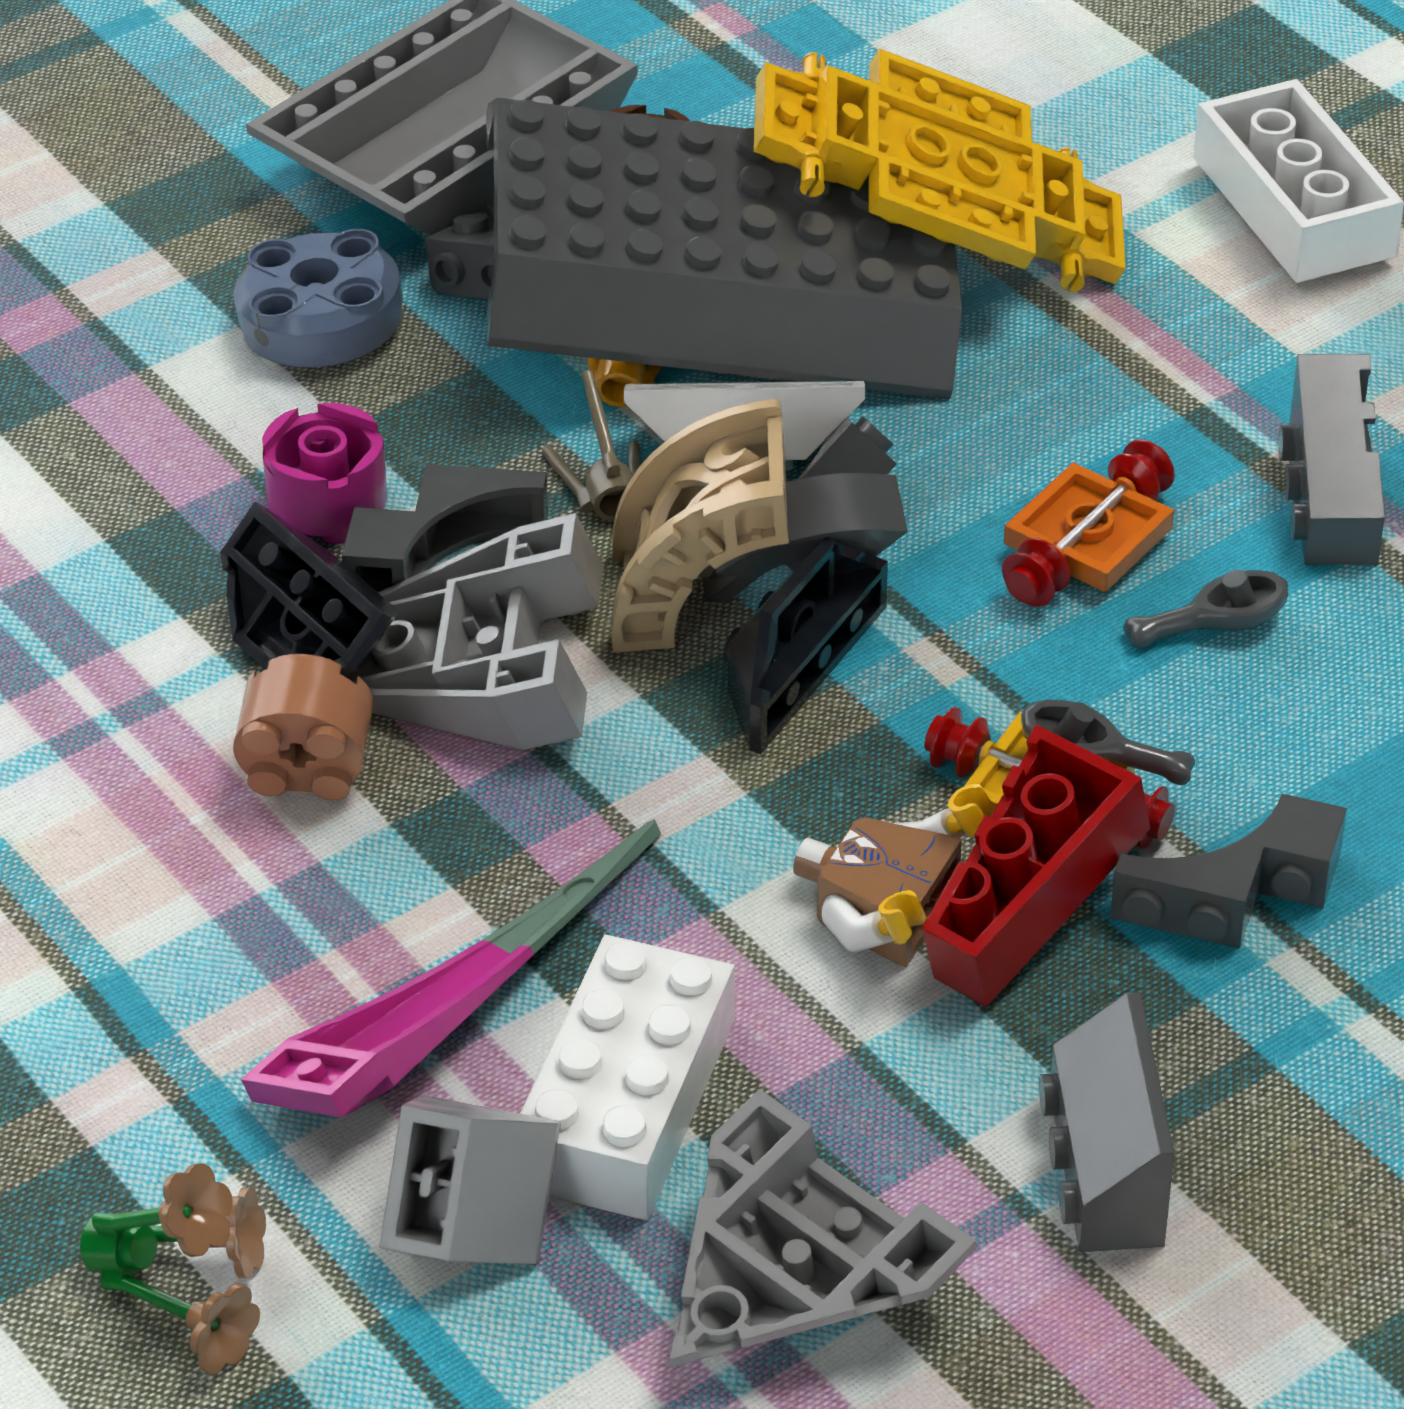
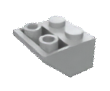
[379,1095,561,1264]

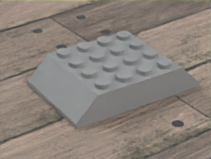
[246,0,638,235]

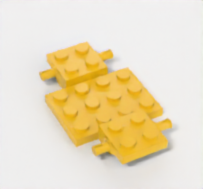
[754,48,1126,292]

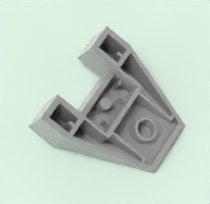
[345,513,603,750]

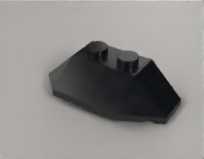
[220,501,400,677]
[723,537,888,755]

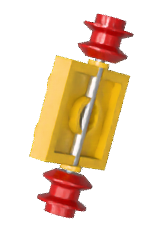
[924,707,1175,849]

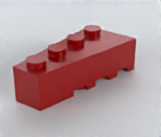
[922,724,1150,1007]

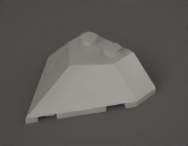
[669,1089,977,1367]

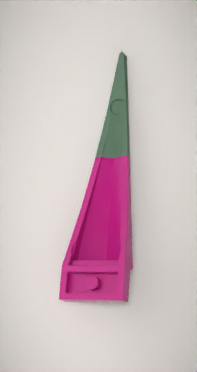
[241,819,661,1118]

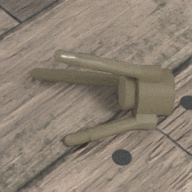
[542,369,641,521]

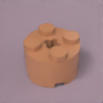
[233,654,373,801]

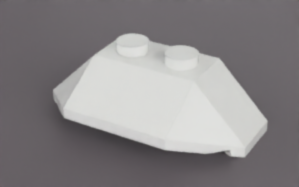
[624,381,865,470]

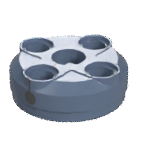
[233,229,403,368]

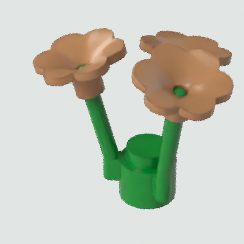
[80,1163,266,1374]

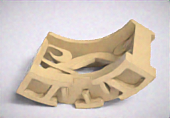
[612,399,789,653]

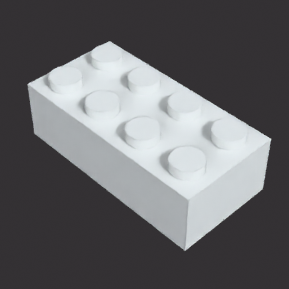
[1193,79,1404,283]
[520,934,735,1221]

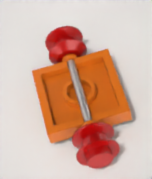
[1002,439,1175,607]

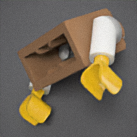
[793,783,994,968]

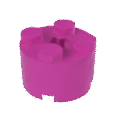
[262,403,387,544]

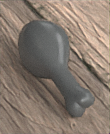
[1123,570,1288,649]
[1021,699,1195,786]

